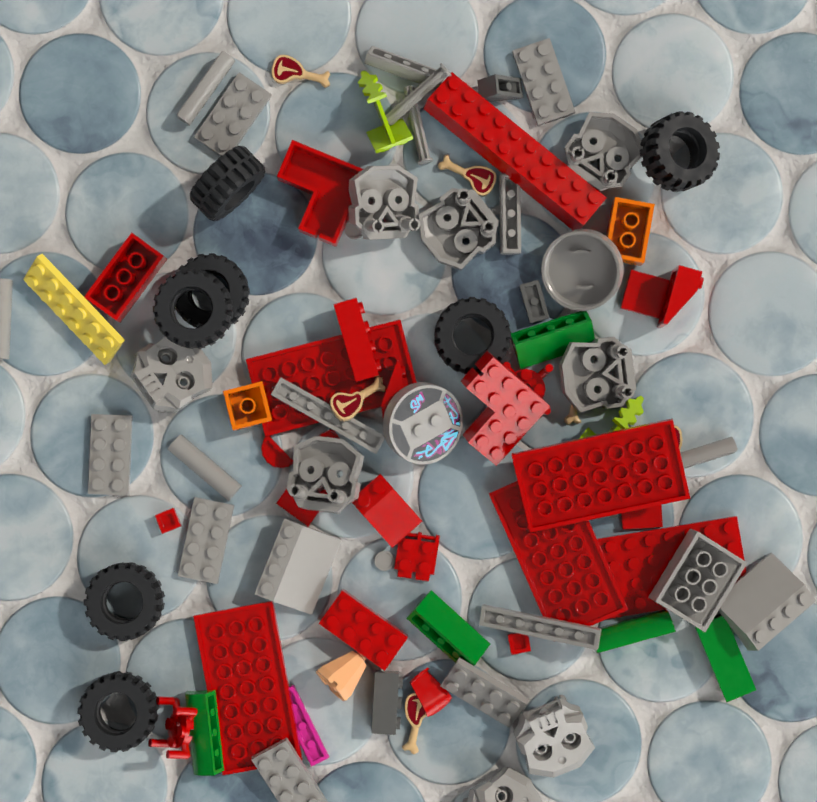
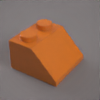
[223,381,272,431]

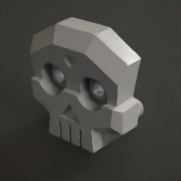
[564,112,643,192]
[348,165,420,240]
[419,188,499,271]
[130,336,212,413]
[559,337,636,412]
[287,436,364,514]
[513,695,595,778]
[463,767,543,802]

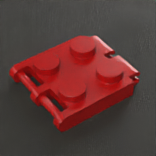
[394,532,440,581]

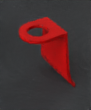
[409,667,452,717]

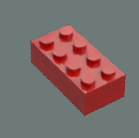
[84,232,167,323]
[319,589,408,671]

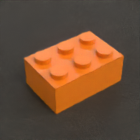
[606,197,655,266]

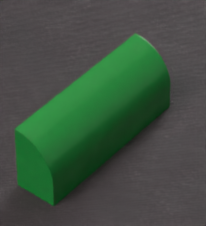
[511,311,595,369]
[406,590,490,666]
[593,609,676,653]
[695,613,756,702]
[185,690,224,776]

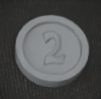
[345,222,363,240]
[374,551,394,571]

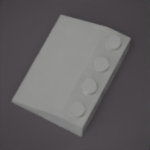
[254,518,341,615]
[648,529,747,632]
[719,553,816,651]

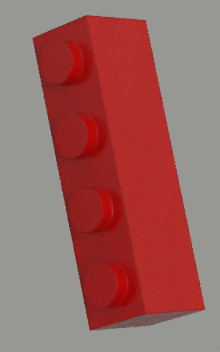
[333,298,382,383]

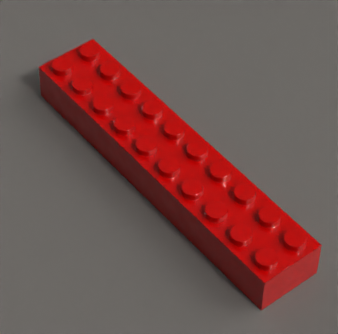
[424,72,607,230]

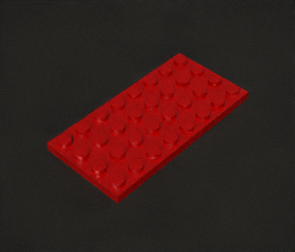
[246,320,417,437]
[511,418,691,533]
[489,481,628,626]
[597,516,747,619]
[193,601,303,775]

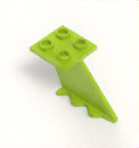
[358,70,413,154]
[579,396,644,439]

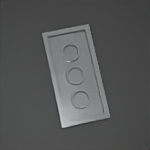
[512,38,575,126]
[194,72,272,156]
[88,414,133,495]
[178,497,234,584]
[441,657,529,727]
[251,738,328,802]

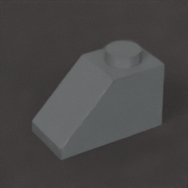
[477,74,523,102]

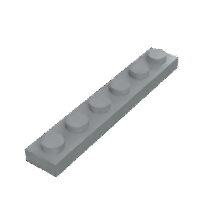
[271,377,385,454]
[479,604,602,650]

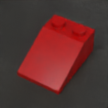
[657,265,704,328]
[352,474,423,548]

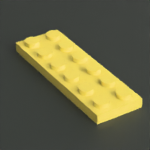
[23,254,125,365]

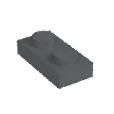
[519,280,549,324]

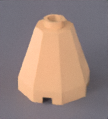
[316,651,367,701]

